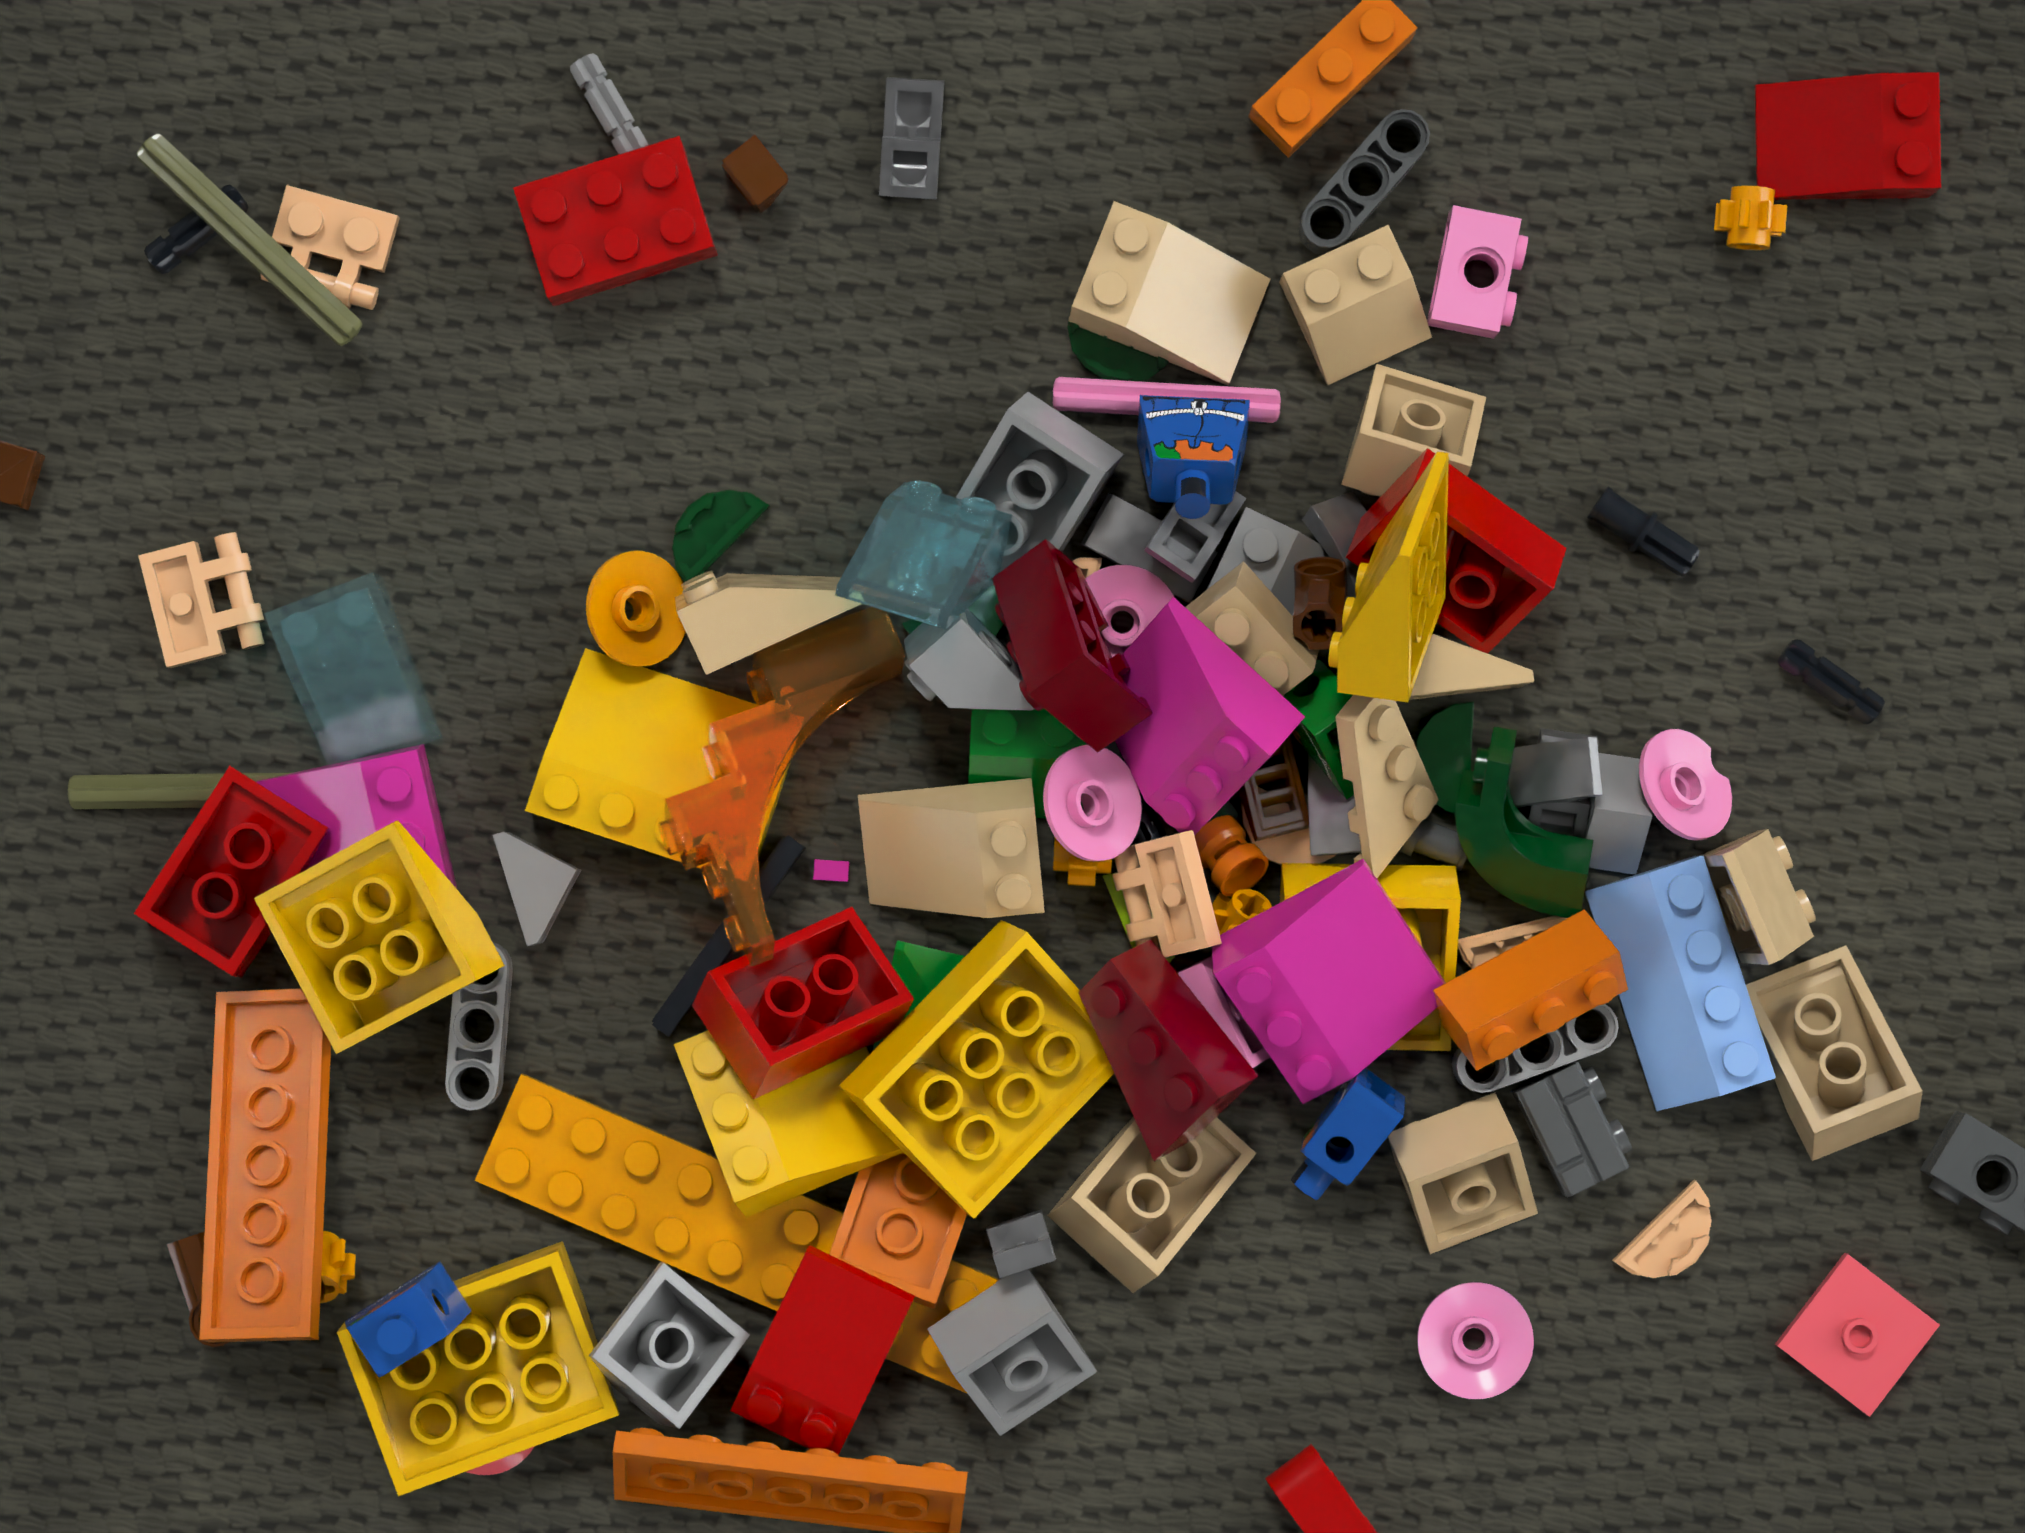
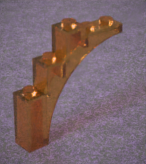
[658,603,905,967]

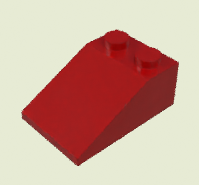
[1755,72,1941,200]
[134,765,330,978]
[730,1245,915,1455]

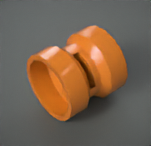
[1195,815,1269,897]

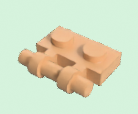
[261,185,400,310]
[138,532,265,668]
[1112,830,1222,957]

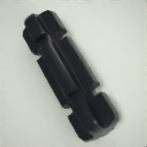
[144,184,249,274]
[1778,639,1885,724]

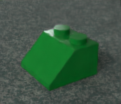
[968,708,1087,818]

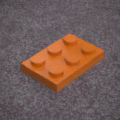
[829,1152,967,1309]

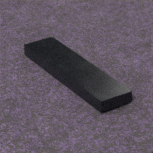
[652,835,806,1037]

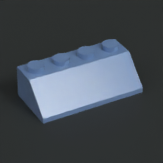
[1585,855,1776,1111]

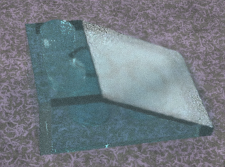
[835,481,1012,629]
[264,572,443,765]

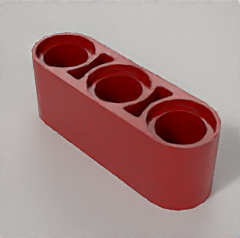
[1265,1444,1378,1533]

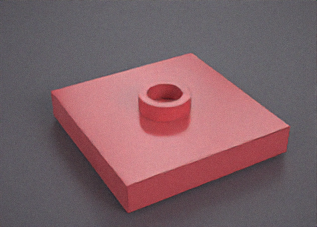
[1775,1253,1940,1417]

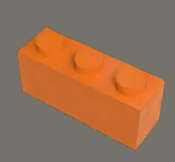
[1249,0,1418,158]
[1433,909,1628,1071]

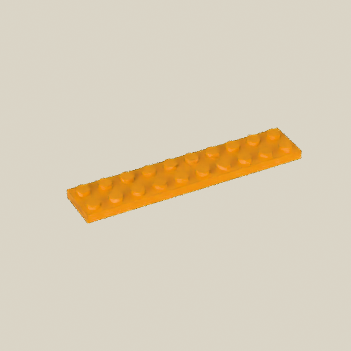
[475,1073,1000,1393]

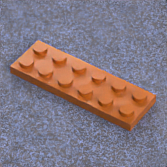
[199,988,331,1342]
[613,1428,968,1533]

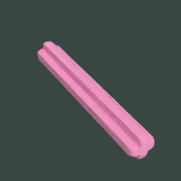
[1052,377,1281,423]

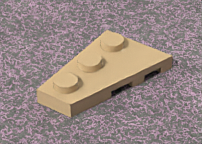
[1335,695,1439,878]

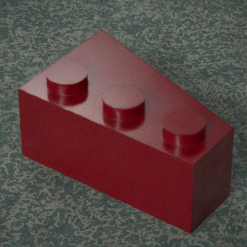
[992,539,1153,753]
[1078,939,1258,1162]

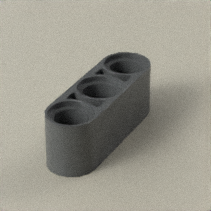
[1298,109,1430,255]

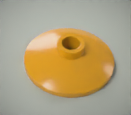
[586,551,686,667]

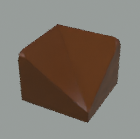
[722,135,789,213]
[0,441,45,510]

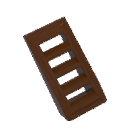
[1238,735,1309,842]

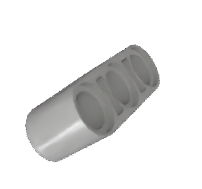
[445,943,513,1111]
[1452,1004,1619,1093]

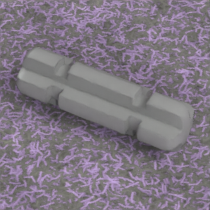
[570,53,649,154]

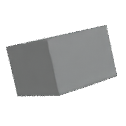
[1584,753,1652,875]
[493,832,581,946]

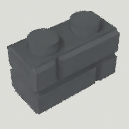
[1511,1061,1633,1197]

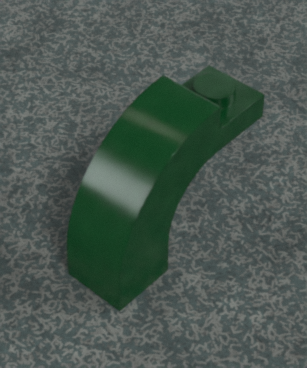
[1455,727,1594,918]

